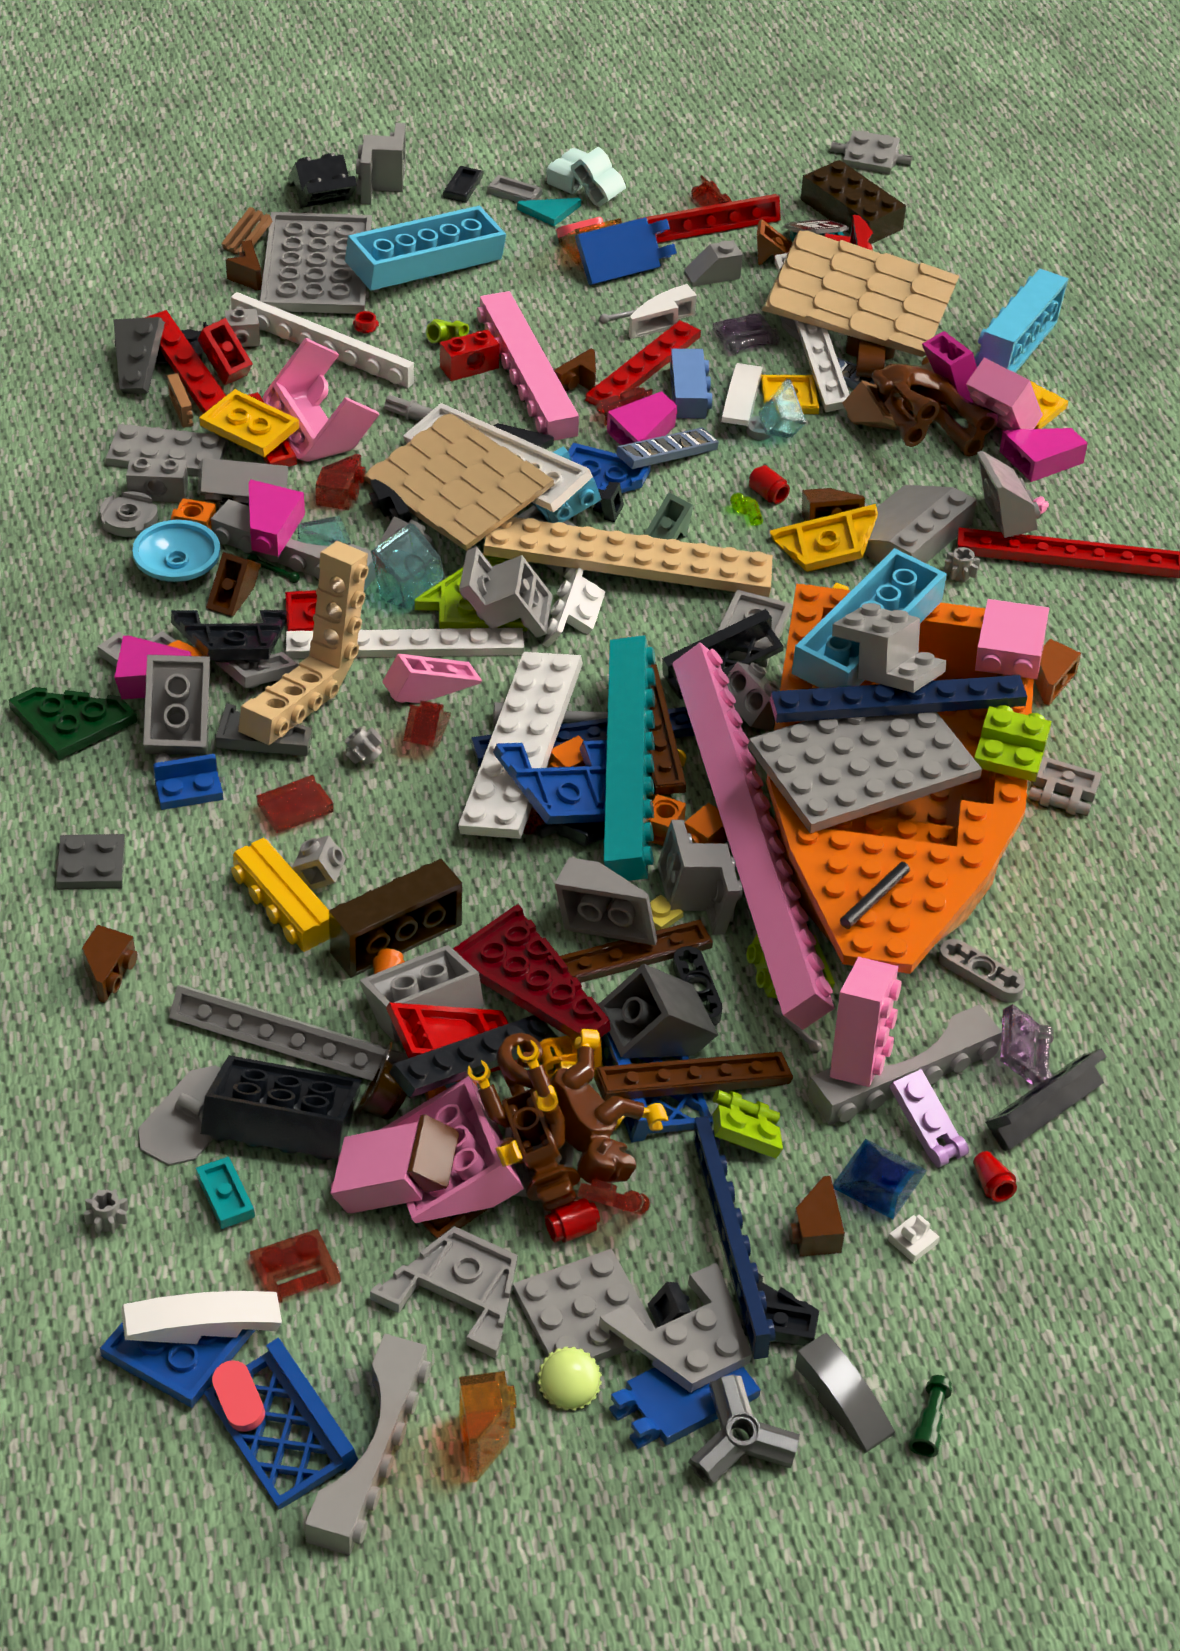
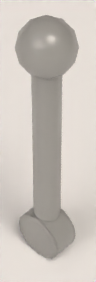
[599,310,636,323]
[773,1005,822,1053]

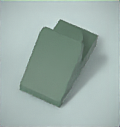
[644,492,694,540]

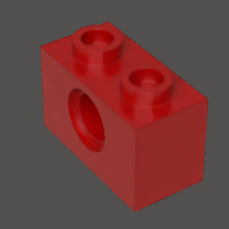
[198,318,253,385]
[440,329,500,381]

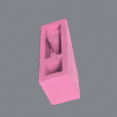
[382,654,482,703]

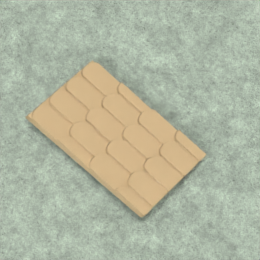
[762,231,959,357]
[363,414,554,551]

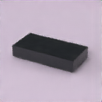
[443,166,483,203]

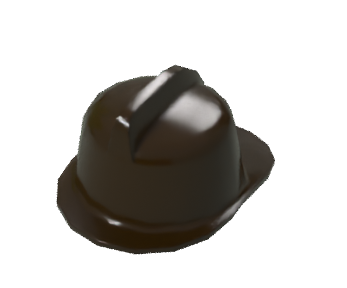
[353,1042,407,1120]

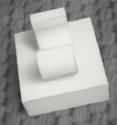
[888,1215,939,1263]

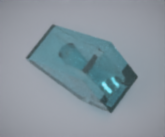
[758,379,806,438]

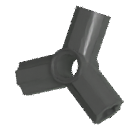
[688,1374,800,1486]

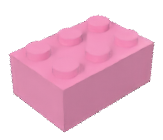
[966,357,1043,432]
[830,957,902,1087]

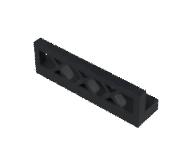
[662,609,784,699]
[985,1048,1107,1151]

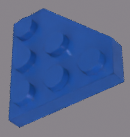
[568,443,651,493]
[100,1322,255,1408]

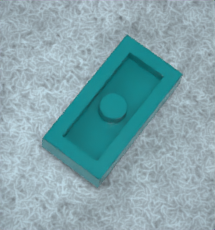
[196,1156,255,1229]

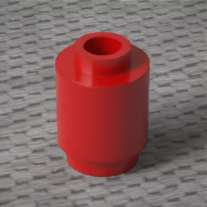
[749,465,790,504]
[545,1198,600,1243]

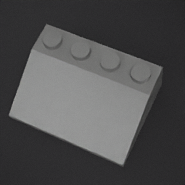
[864,485,977,563]

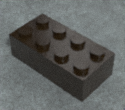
[800,160,906,244]
[329,859,462,978]

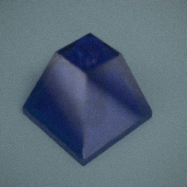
[833,1139,926,1220]

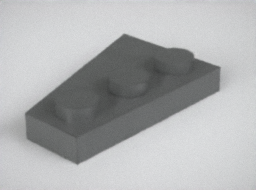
[113,317,165,394]
[215,703,312,756]

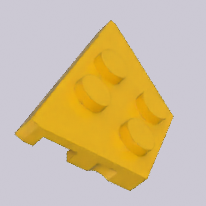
[770,504,878,572]

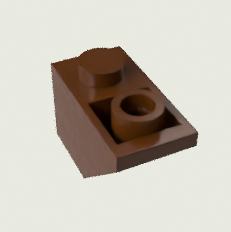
[82,925,138,1003]

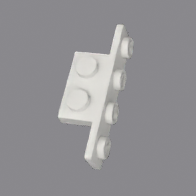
[543,567,605,647]

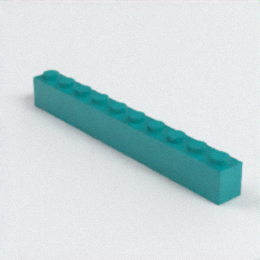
[604,635,656,881]

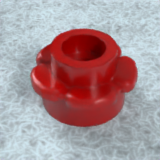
[353,311,379,334]

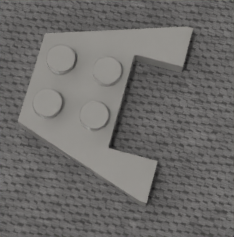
[370,1226,518,1359]
[599,1263,752,1392]

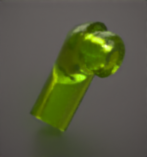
[730,492,764,526]

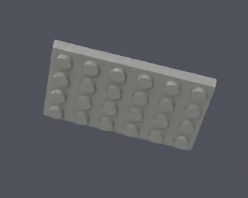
[260,212,372,314]
[748,712,982,833]

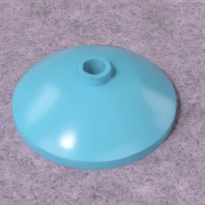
[132,520,220,582]

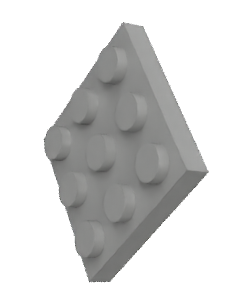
[513,1248,656,1362]

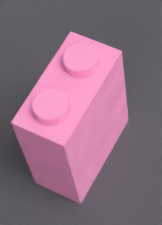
[975,599,1049,679]
[331,1122,424,1213]

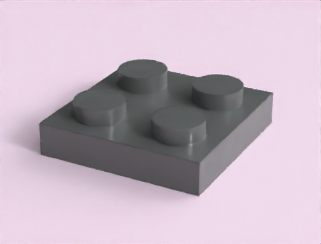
[56,834,125,889]

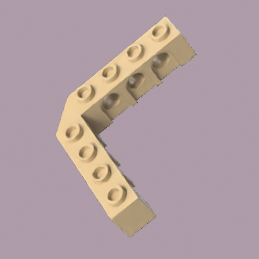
[238,541,369,745]

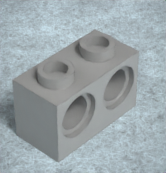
[727,662,780,731]

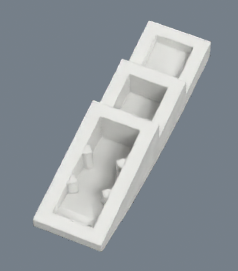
[721,363,763,426]
[121,1291,282,1344]

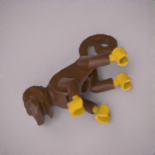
[497,1029,668,1186]
[467,1040,580,1211]

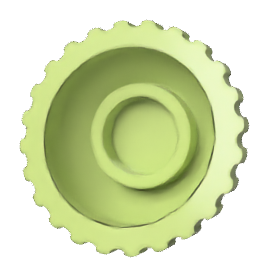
[537,1347,602,1411]

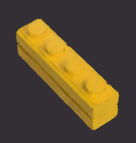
[231,837,330,952]

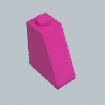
[922,331,977,403]
[607,391,678,445]
[999,428,1088,482]
[248,479,305,557]
[114,635,192,699]

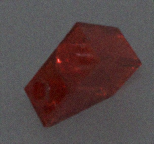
[315,454,366,510]
[403,700,451,747]

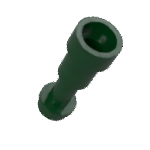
[909,1375,952,1458]

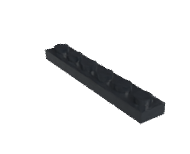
[389,1015,558,1098]

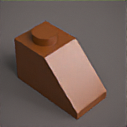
[1034,639,1081,706]

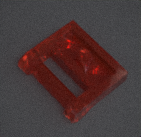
[577,1178,651,1215]
[250,1229,341,1303]

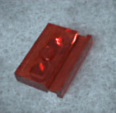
[256,775,334,833]

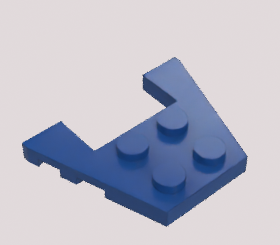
[493,740,607,824]

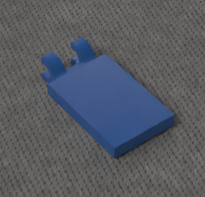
[575,217,677,286]
[609,1367,761,1449]

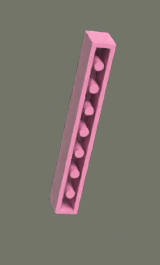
[476,291,579,441]

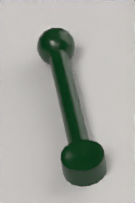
[247,553,300,583]

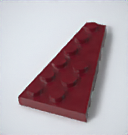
[453,904,611,1040]

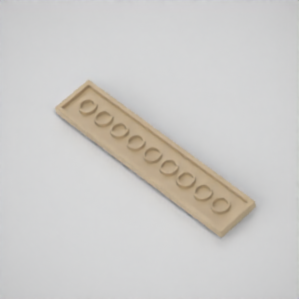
[483,517,773,597]

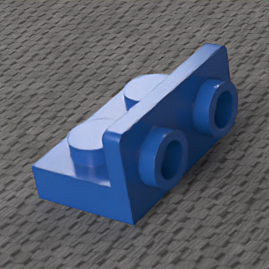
[153,754,223,810]

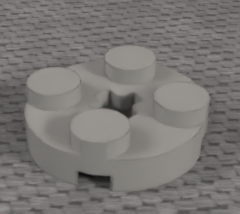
[100,491,158,538]

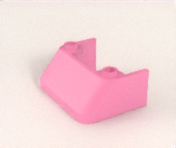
[263,338,379,462]

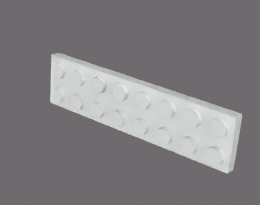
[403,403,592,512]
[458,652,583,839]

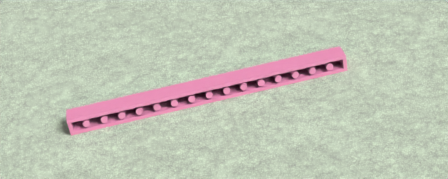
[672,643,835,1030]

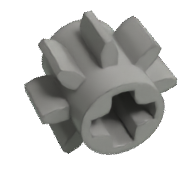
[944,547,980,582]
[345,727,382,765]
[84,1189,129,1234]

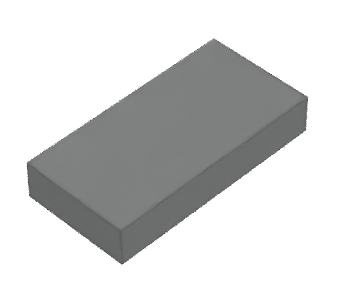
[487,175,542,202]

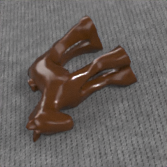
[872,356,998,457]

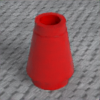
[973,1151,1017,1202]

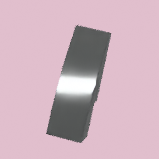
[795,1333,895,1453]

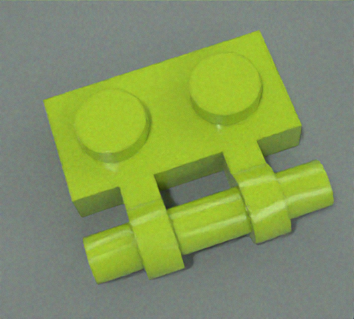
[712,1090,783,1159]

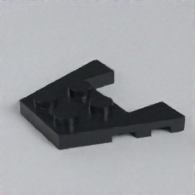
[171,610,287,663]

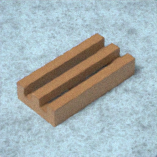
[221,207,273,255]
[167,373,194,428]

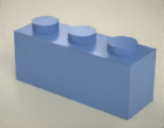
[670,349,712,419]

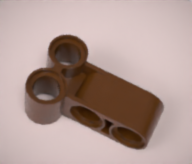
[845,335,895,378]

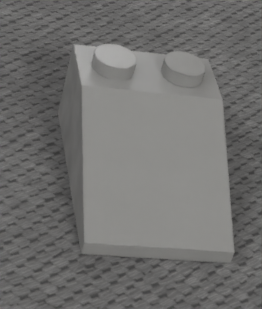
[143,655,210,755]
[555,857,657,945]

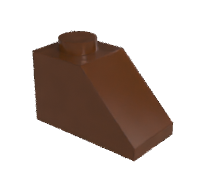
[802,488,865,521]
[206,552,261,616]
[788,1175,845,1257]

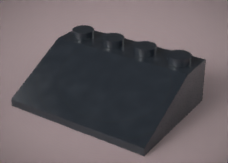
[200,1055,362,1160]

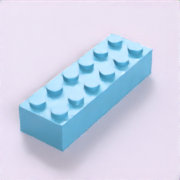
[345,205,506,291]
[975,269,1069,373]
[792,548,947,688]

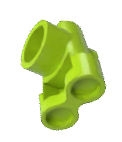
[426,319,469,343]

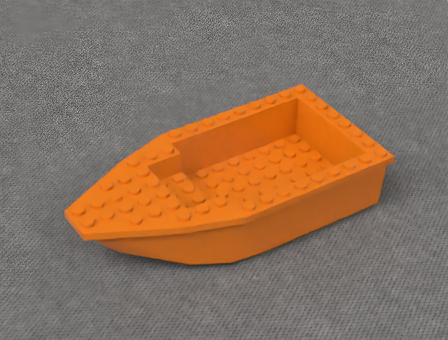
[766,583,1034,974]

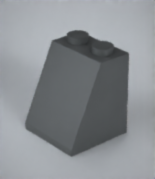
[598,963,718,1058]

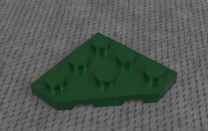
[8,687,137,760]

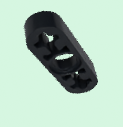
[673,946,722,1026]

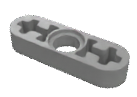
[938,939,1025,1002]

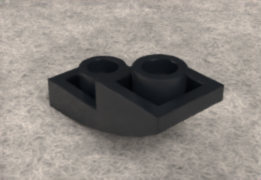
[369,479,412,523]

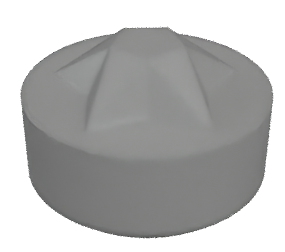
[746,416,774,440]

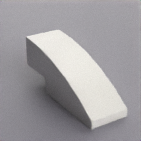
[629,284,697,339]

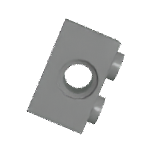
[126,457,188,503]

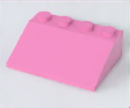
[381,1076,524,1223]

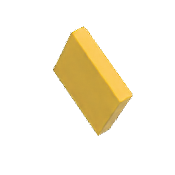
[761,375,819,414]

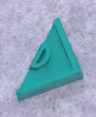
[517,198,581,226]

